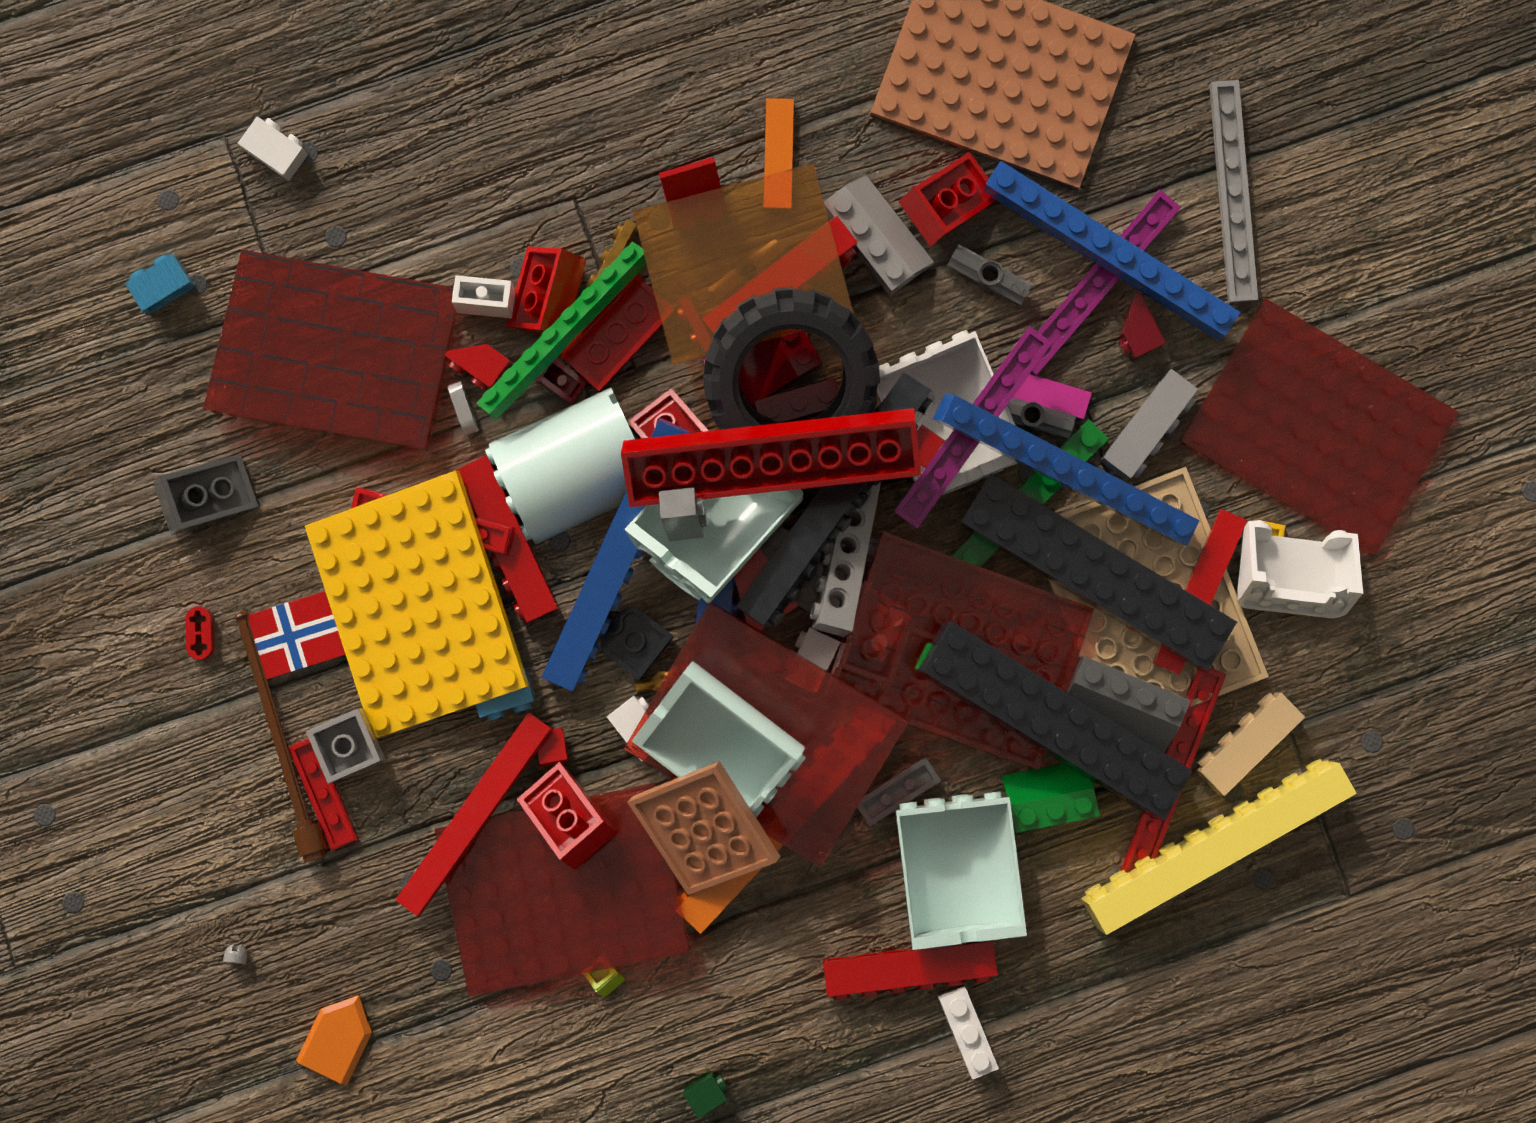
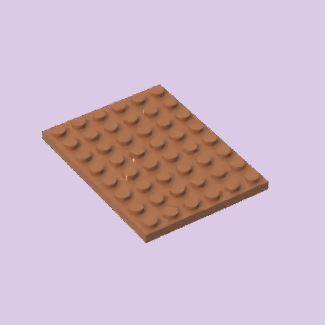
[870,0,1135,190]

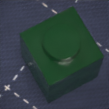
[683,1071,729,1118]

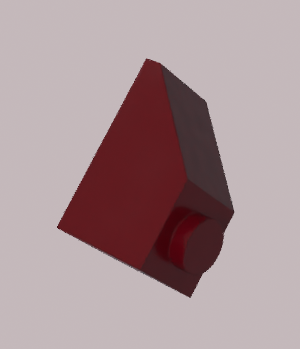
[1118,293,1166,362]
[535,358,588,405]

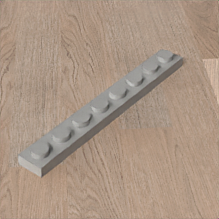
[1209,80,1258,303]

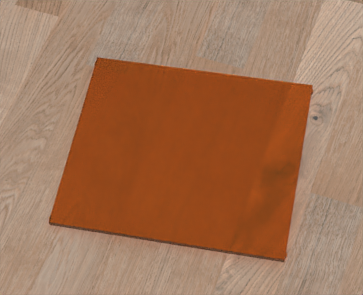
[633,164,854,365]

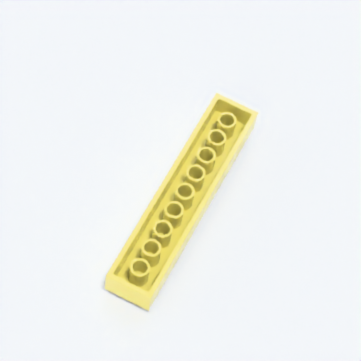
[1081,759,1357,935]

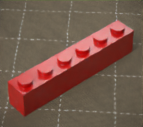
[456,455,560,623]
[822,940,998,1000]

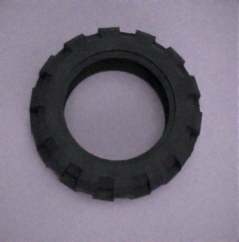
[703,287,880,430]

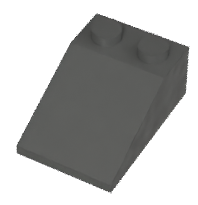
[153,454,259,536]

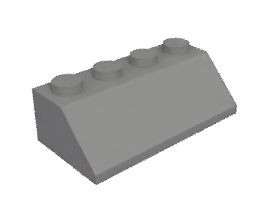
[822,176,934,296]

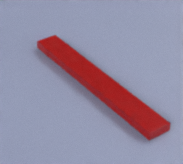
[1120,668,1226,873]
[395,712,553,917]

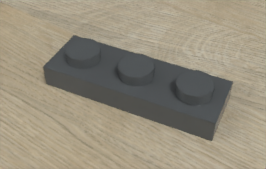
[854,757,941,827]

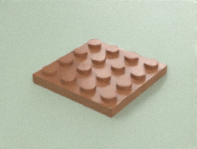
[627,761,780,895]

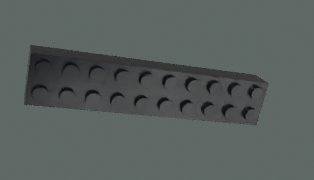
[959,474,1237,672]
[915,621,1193,820]

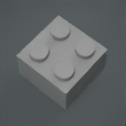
[306,708,386,784]

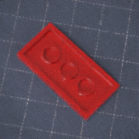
[559,275,676,393]

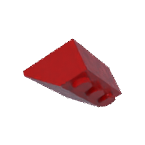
[506,246,587,336]

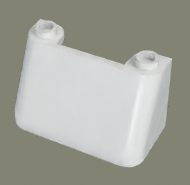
[1237,520,1363,618]

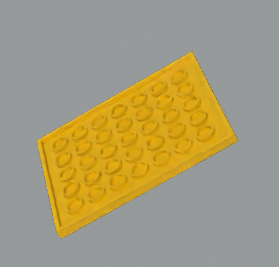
[305,470,529,738]

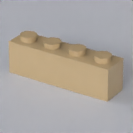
[1195,693,1305,796]

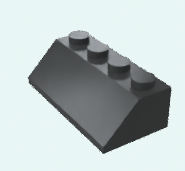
[1066,656,1191,753]

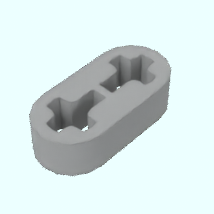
[448,381,479,436]

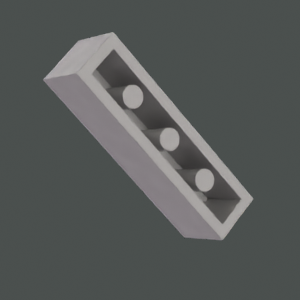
[1100,369,1198,481]

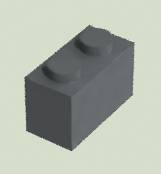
[659,488,708,541]

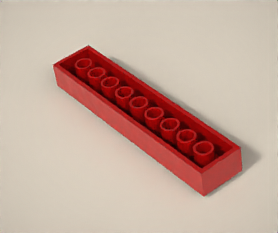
[621,408,921,508]

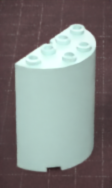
[485,388,635,544]
[624,489,803,603]
[632,661,806,817]
[896,792,1027,950]

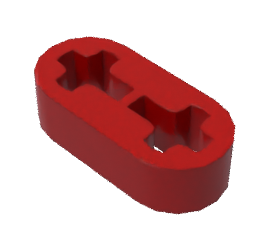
[185,606,215,660]

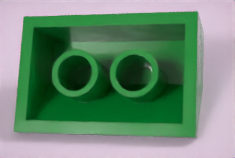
[1001,763,1100,833]

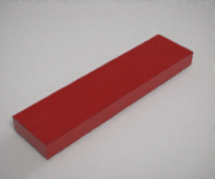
[288,738,359,851]

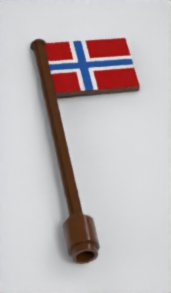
[234,591,346,863]

